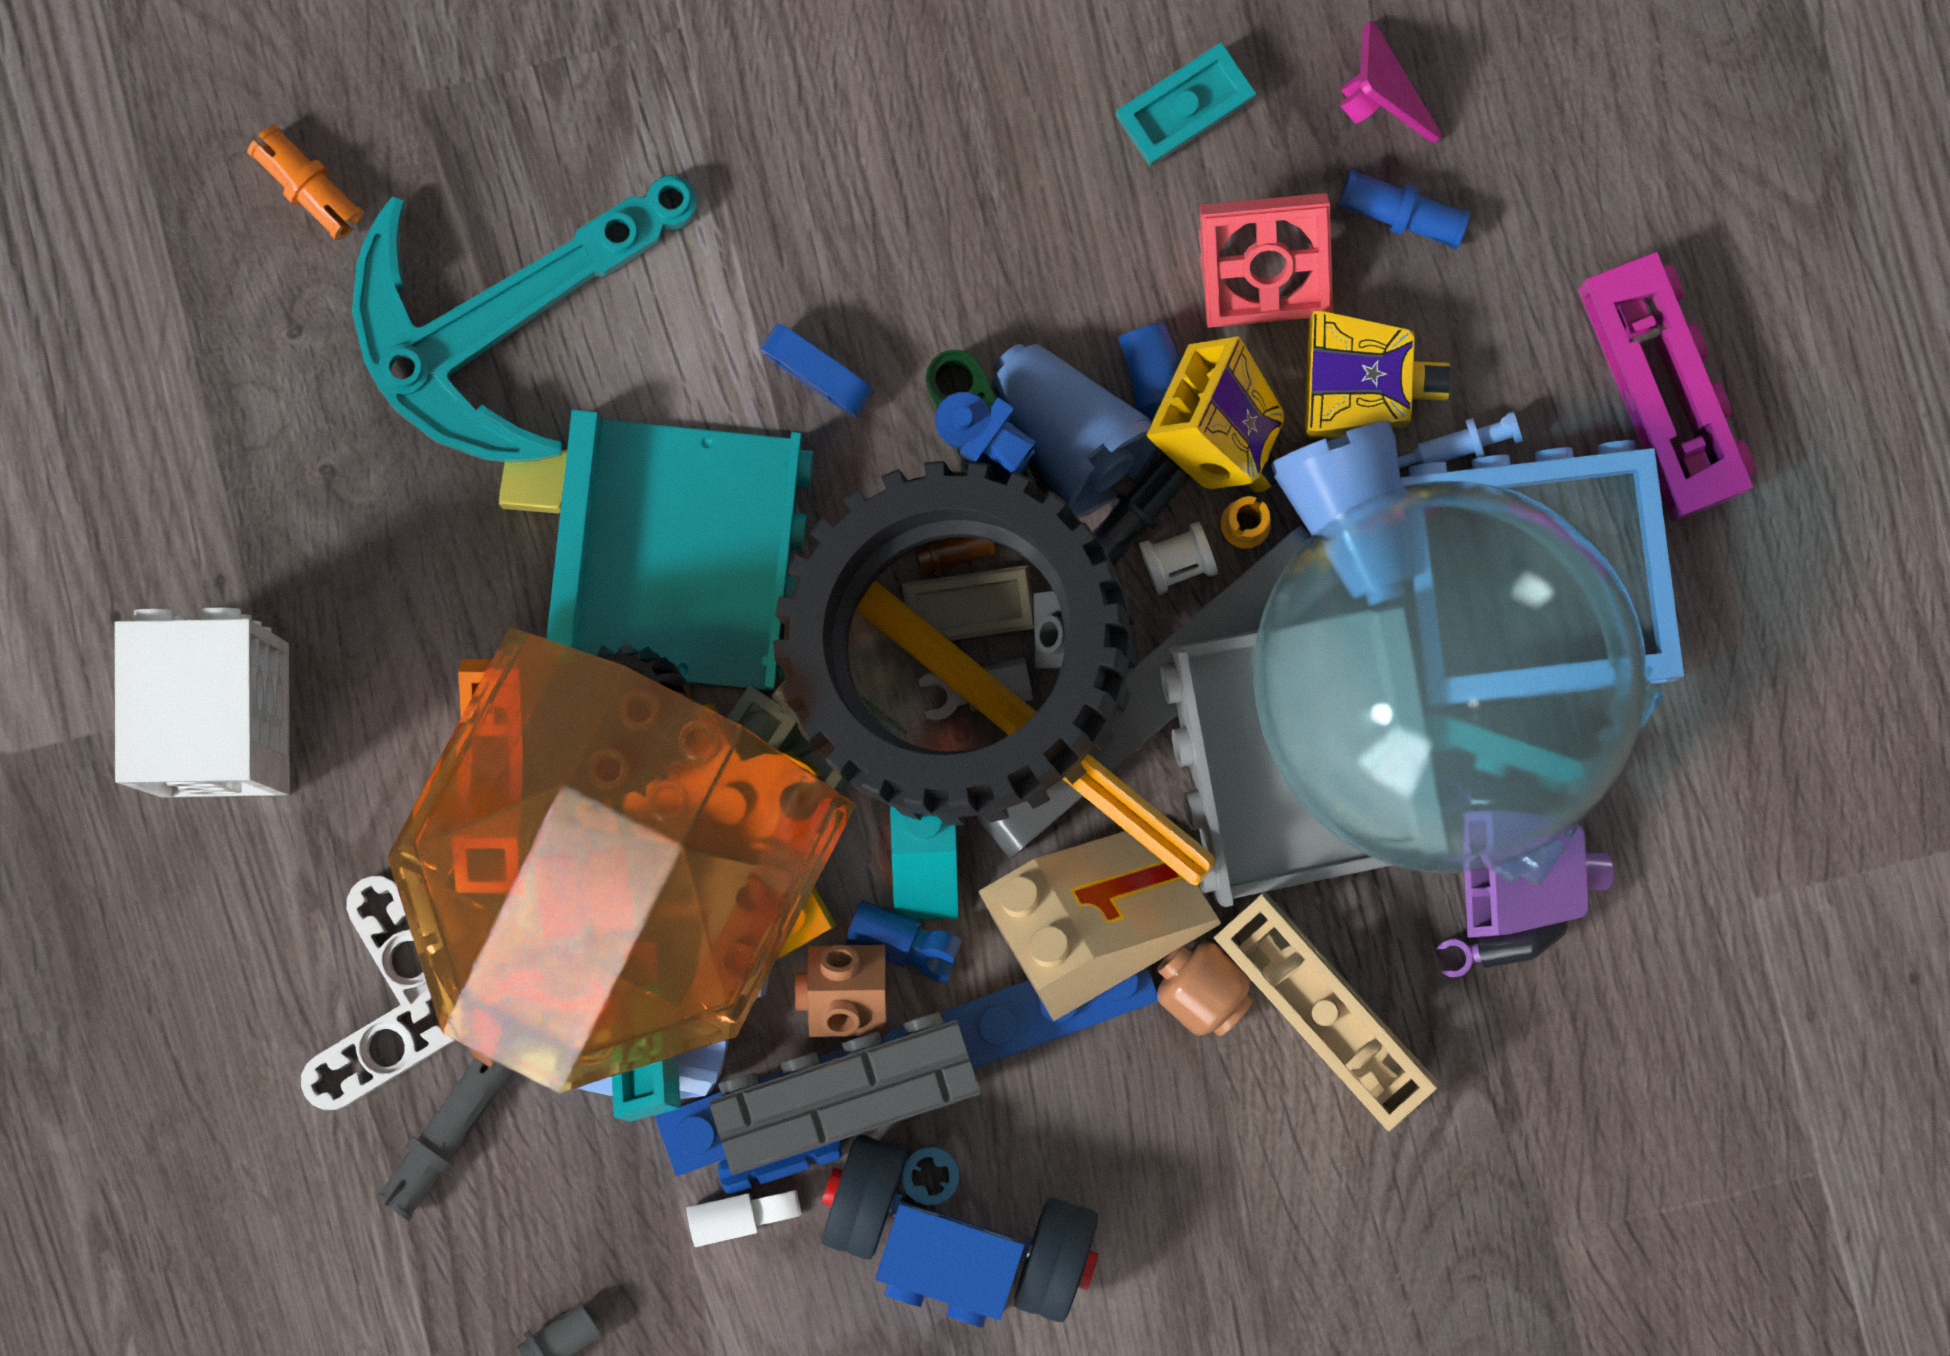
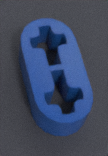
[759,323,875,418]

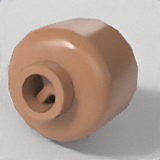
[1157,941,1253,1037]

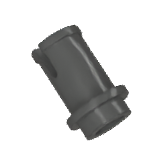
[516,1301,604,1356]

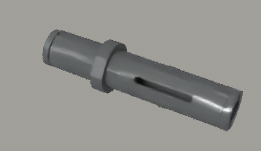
[375,1048,521,1221]

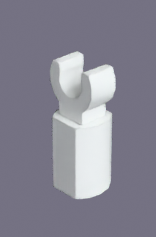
[686,1189,802,1247]

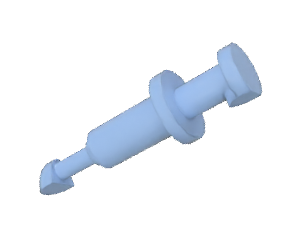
[1398,411,1523,469]

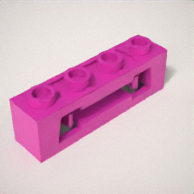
[1578,252,1756,523]

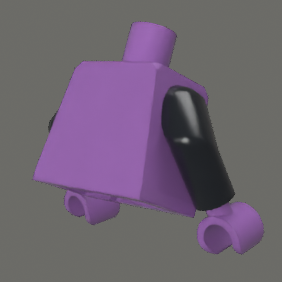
[1435,778,1614,977]

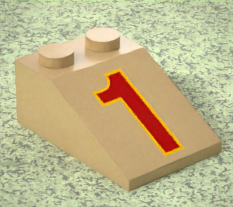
[978,831,1221,1021]

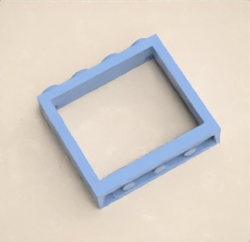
[1401,440,1684,711]

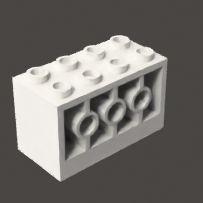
[115,608,290,798]

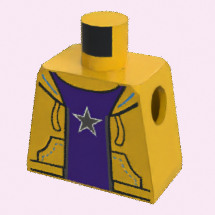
[1304,311,1450,440]
[1146,336,1284,492]

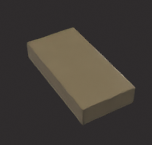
[902,565,1034,642]

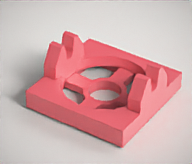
[1198,193,1333,328]

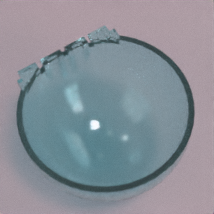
[1254,481,1664,886]

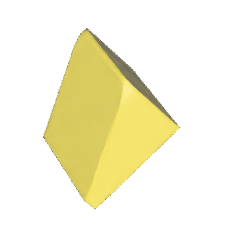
[499,450,567,514]

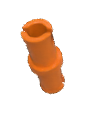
[247,124,365,241]

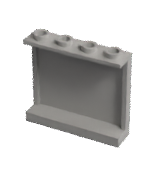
[1160,603,1449,907]

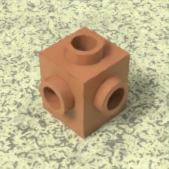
[795,945,887,1037]

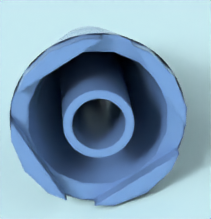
[992,344,1159,518]
[1271,421,1413,606]

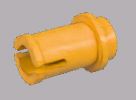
[1220,496,1271,549]

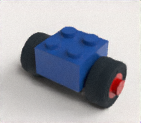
[821,1135,1099,1328]

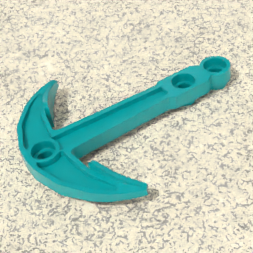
[352,175,697,463]

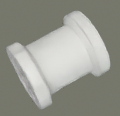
[1139,521,1218,596]

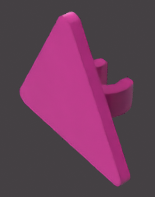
[1340,21,1442,144]

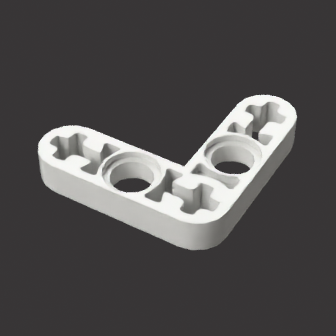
[301,876,467,1110]

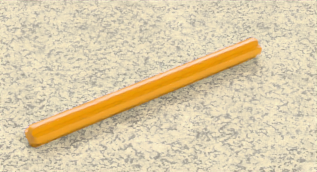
[856,580,1216,885]

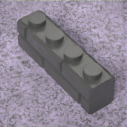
[709,1012,981,1175]

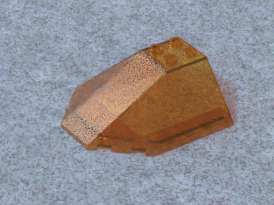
[387,627,856,1094]

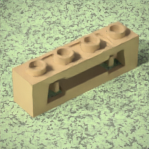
[1214,892,1438,1132]

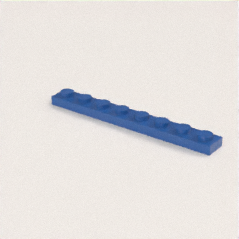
[655,967,1158,1177]

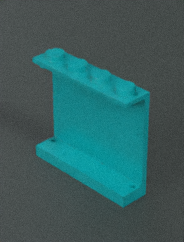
[544,410,814,692]

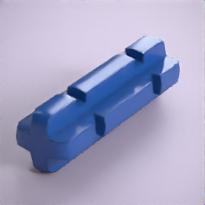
[717,1140,843,1194]

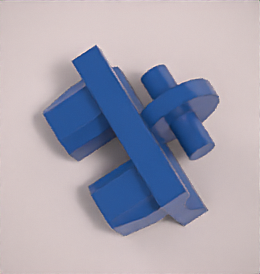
[935,392,1036,479]

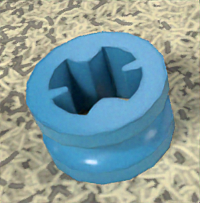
[902,1147,959,1205]

